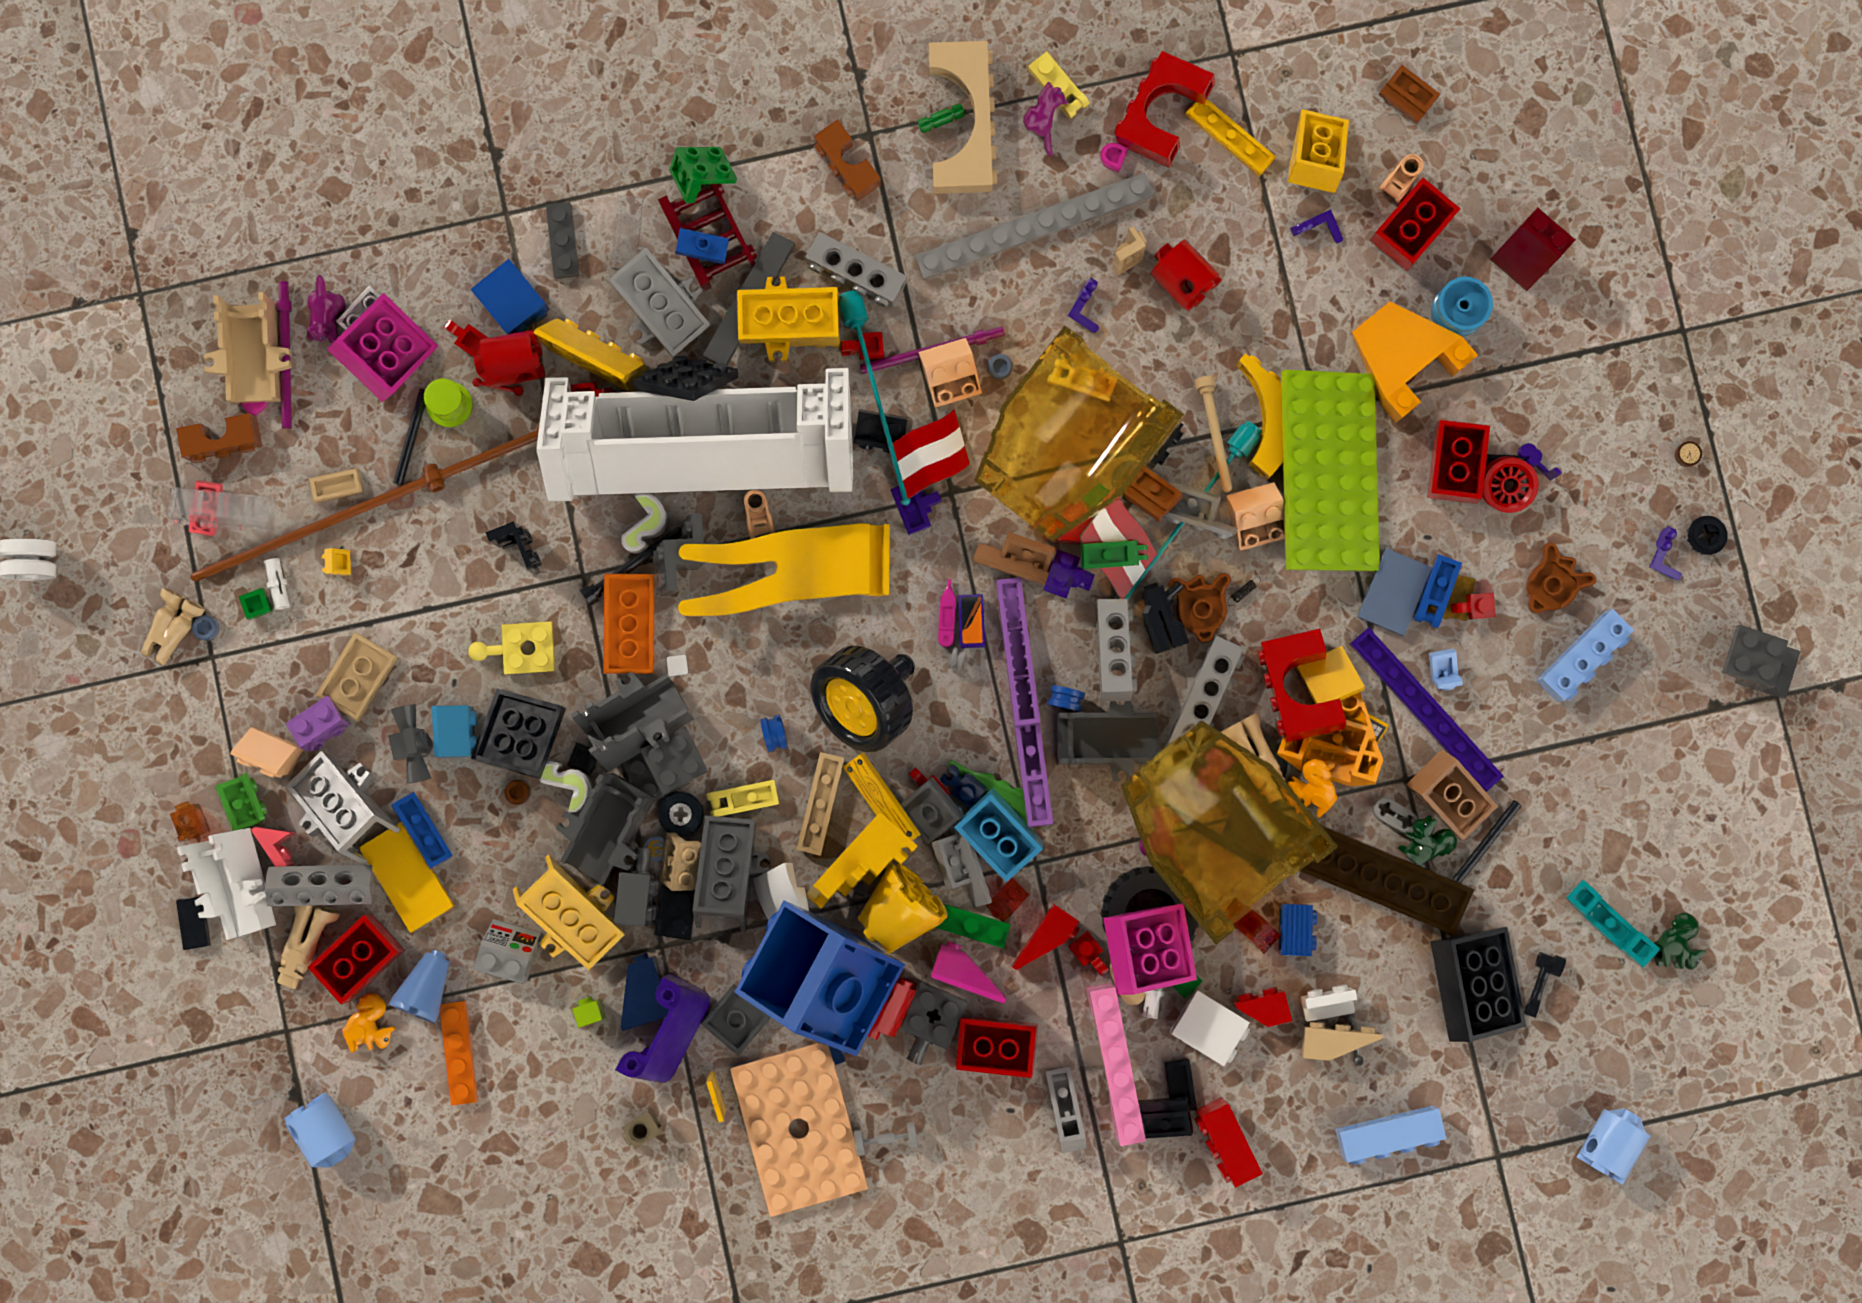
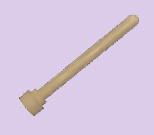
[1195,376,1232,492]

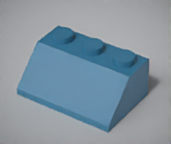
[954,788,1044,882]

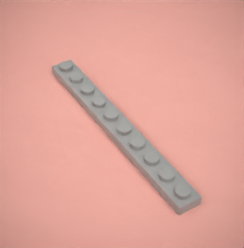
[915,173,1153,280]

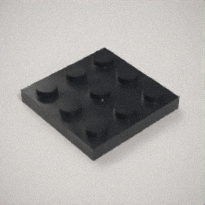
[632,356,738,401]
[471,688,566,780]

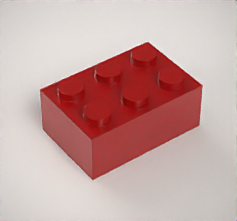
[1370,177,1461,271]
[1427,420,1491,504]
[307,913,405,1005]
[956,1016,1038,1078]
[1194,1097,1263,1188]

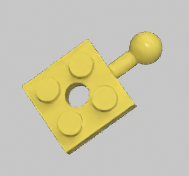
[468,621,555,675]

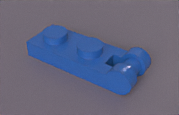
[1413,554,1462,629]

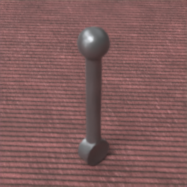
[1346,1014,1364,1066]

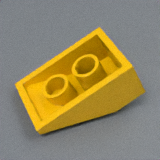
[1287,109,1349,193]

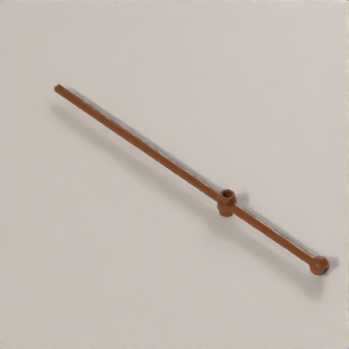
[190,424,540,582]

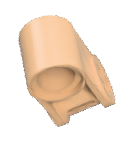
[1378,154,1423,204]
[744,490,775,539]

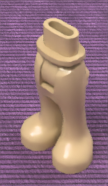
[1217,712,1288,802]
[277,905,340,989]

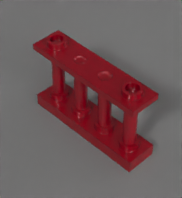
[658,184,757,292]

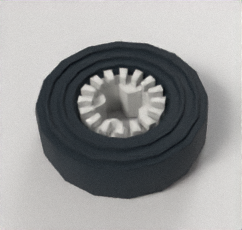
[658,792,704,837]

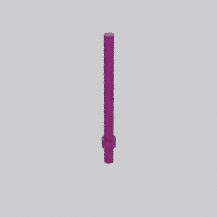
[276,281,292,429]
[860,326,1005,374]

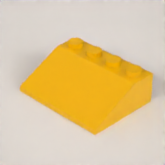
[534,318,647,392]

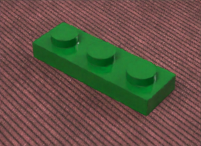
[935,903,1011,949]

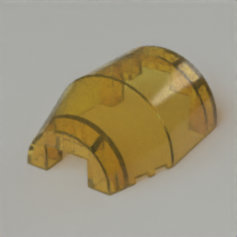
[974,325,1185,542]
[1121,720,1338,945]

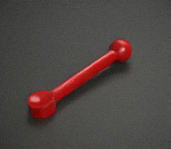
[472,378,524,396]

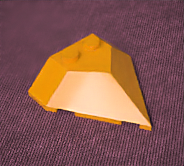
[1277,692,1383,787]

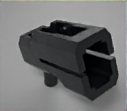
[1141,581,1189,654]

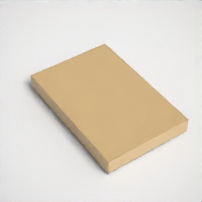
[315,632,399,722]

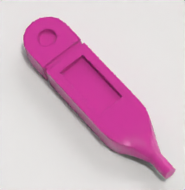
[938,579,956,648]

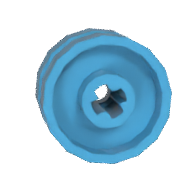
[1431,277,1493,337]

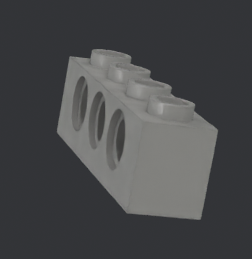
[805,232,907,308]
[1096,599,1137,702]
[264,865,374,906]

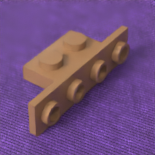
[973,532,1055,585]

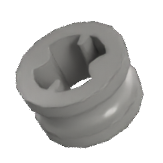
[948,647,966,672]

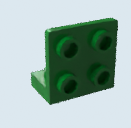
[669,146,737,203]

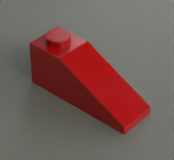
[1011,903,1080,970]

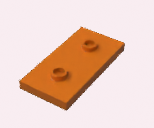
[603,574,654,674]

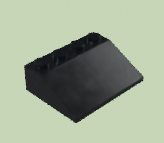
[1430,927,1526,1042]

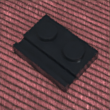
[654,885,695,940]
[1138,1097,1193,1139]

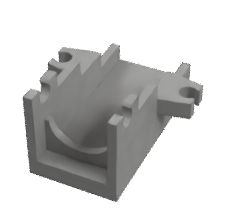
[603,246,711,357]
[286,751,401,865]

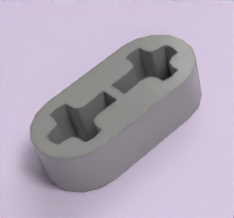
[1372,798,1418,833]

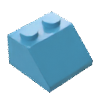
[432,705,478,758]

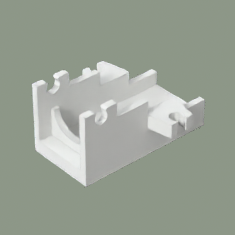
[177,828,276,940]

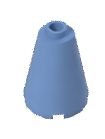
[389,950,449,1023]

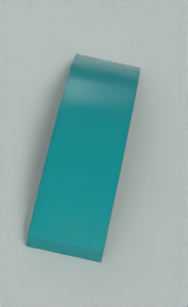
[1566,879,1660,968]

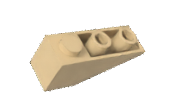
[1301,1022,1383,1061]

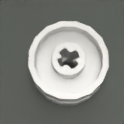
[0,539,56,581]

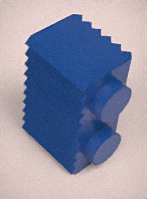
[1278,903,1317,956]

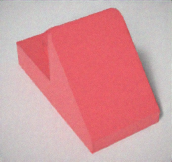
[251,827,296,867]

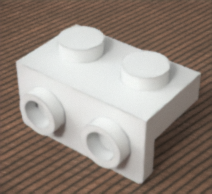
[1300,985,1357,1022]

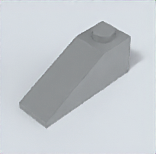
[1045,1067,1087,1153]

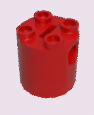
[1150,239,1222,312]
[474,330,546,388]
[868,977,917,1040]

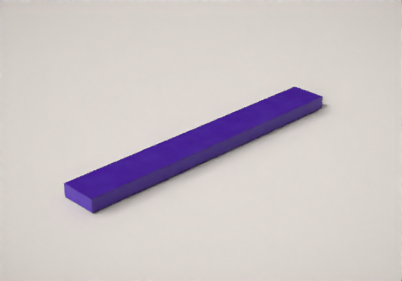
[1349,627,1504,792]

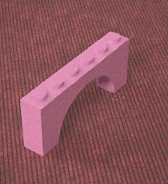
[1086,982,1146,1146]

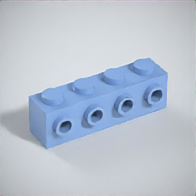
[1536,609,1634,702]
[1335,1105,1447,1165]

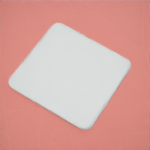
[666,655,688,676]

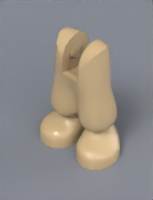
[141,588,206,665]

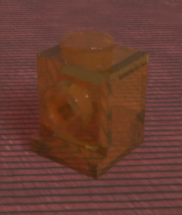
[170,801,210,842]

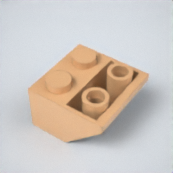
[919,338,982,408]
[1226,482,1285,551]
[230,727,303,778]

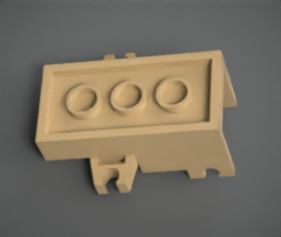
[204,292,292,405]

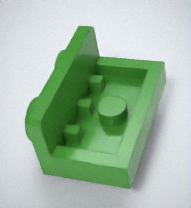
[215,773,267,831]

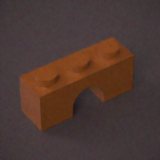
[813,119,881,202]
[176,413,262,463]

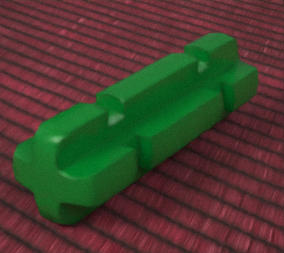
[918,103,965,133]

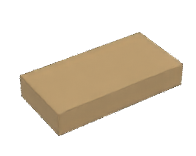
[309,468,364,504]

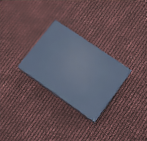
[1357,548,1432,636]

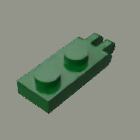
[1081,540,1149,569]

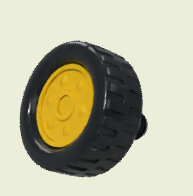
[810,646,915,752]

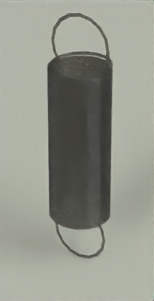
[1227,577,1261,606]

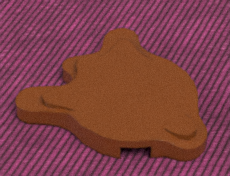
[1526,542,1596,614]
[1168,573,1231,643]

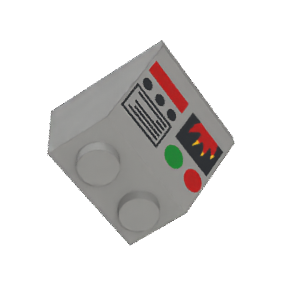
[473,919,542,983]

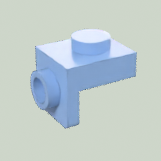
[1429,648,1463,690]

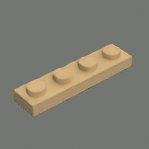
[796,752,845,856]

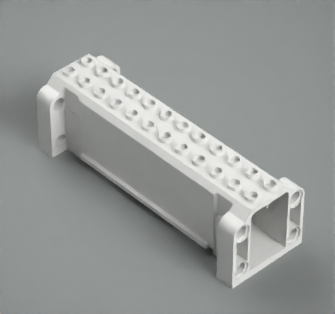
[536,368,853,502]

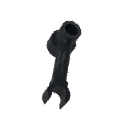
[1524,952,1566,1018]

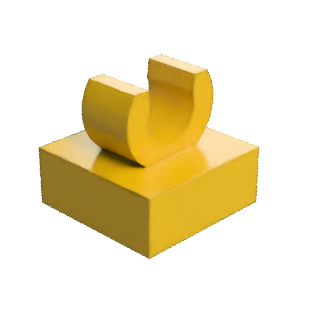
[321,548,351,576]

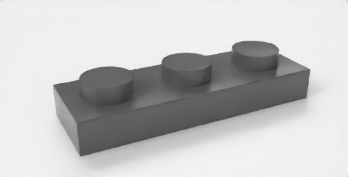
[546,202,580,279]

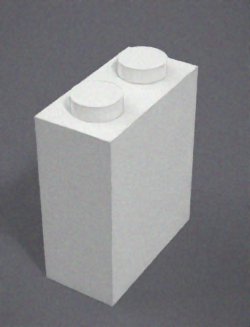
[1169,989,1250,1066]

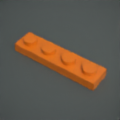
[440,1000,478,1106]

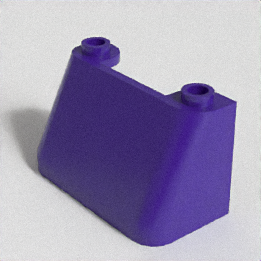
[615,973,710,1083]

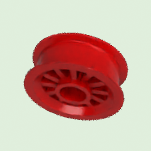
[1482,456,1539,513]

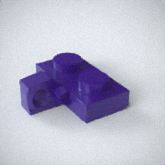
[890,486,942,536]
[1043,549,1095,599]

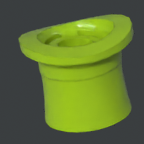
[424,378,473,428]

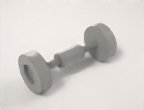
[854,1122,918,1156]

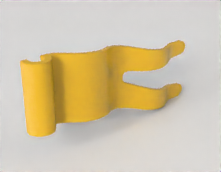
[678,523,890,616]

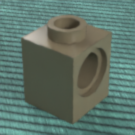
[622,1108,664,1149]

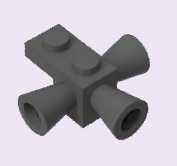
[388,704,433,784]

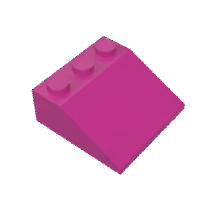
[327,293,438,403]
[1103,904,1197,995]

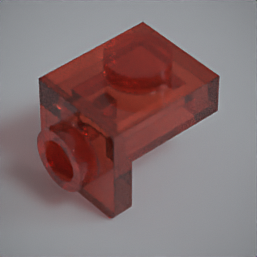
[986,878,1030,922]

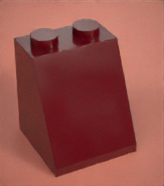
[1490,207,1576,291]

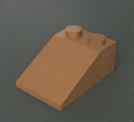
[1406,749,1498,841]

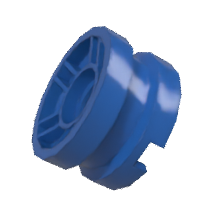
[1047,685,1086,712]
[760,714,788,753]

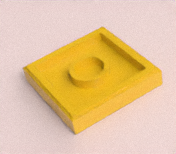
[1297,646,1365,704]

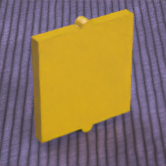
[706,1071,726,1122]

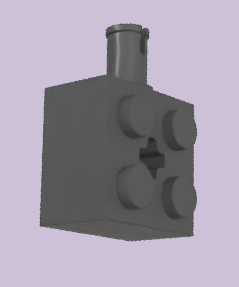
[614,847,660,927]
[901,980,967,1065]

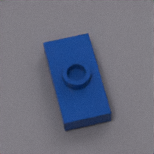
[675,228,729,265]

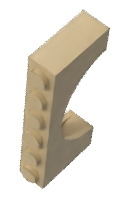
[929,41,997,194]

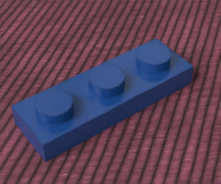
[391,792,453,870]

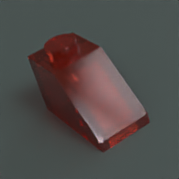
[1220,896,1281,954]

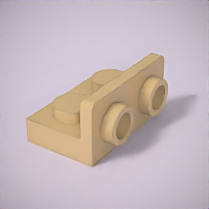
[1112,226,1147,276]
[660,833,701,891]

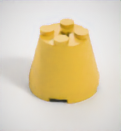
[858,864,948,954]

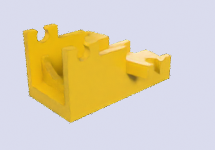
[737,276,841,362]
[806,812,917,909]
[513,854,625,970]

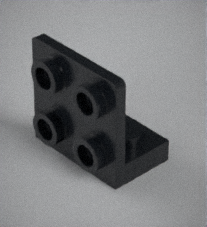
[485,521,542,575]

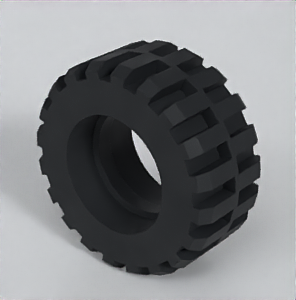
[1101,866,1200,942]

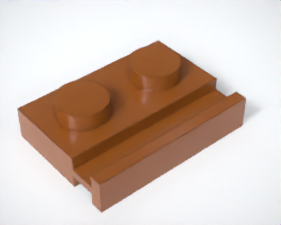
[1378,65,1440,124]
[1120,466,1183,522]

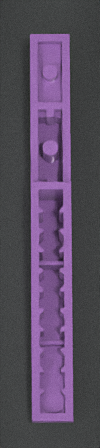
[996,577,1053,828]

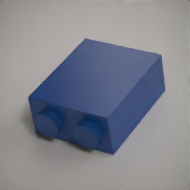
[470,259,550,334]

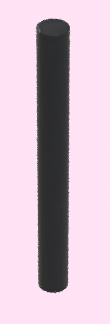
[393,388,426,486]
[1452,800,1522,883]

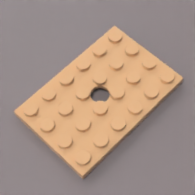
[730,1042,868,1217]

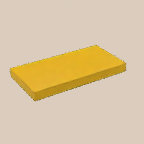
[359,822,455,933]

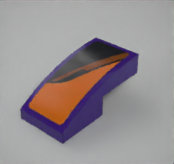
[958,594,985,648]

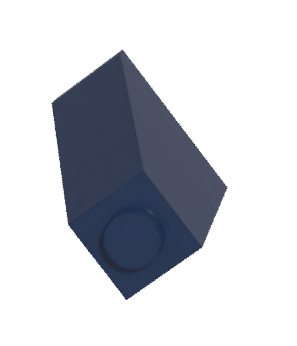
[621,953,669,1031]

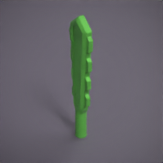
[947,759,1027,823]

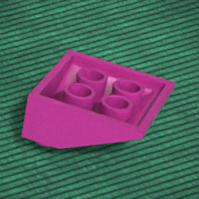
[931,941,1006,1003]

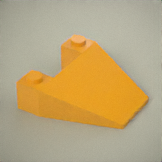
[1352,301,1478,423]

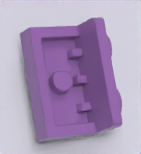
[285,695,350,752]

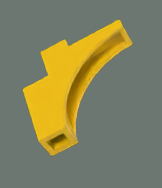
[1236,353,1283,480]

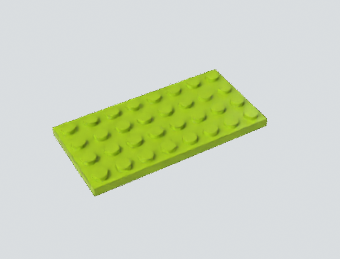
[1281,370,1380,572]

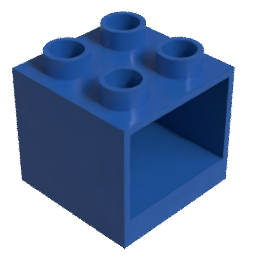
[734,900,906,1056]

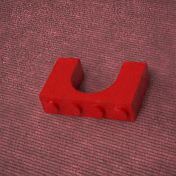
[1114,51,1215,168]
[1257,628,1346,743]

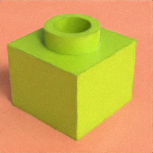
[572,996,606,1028]

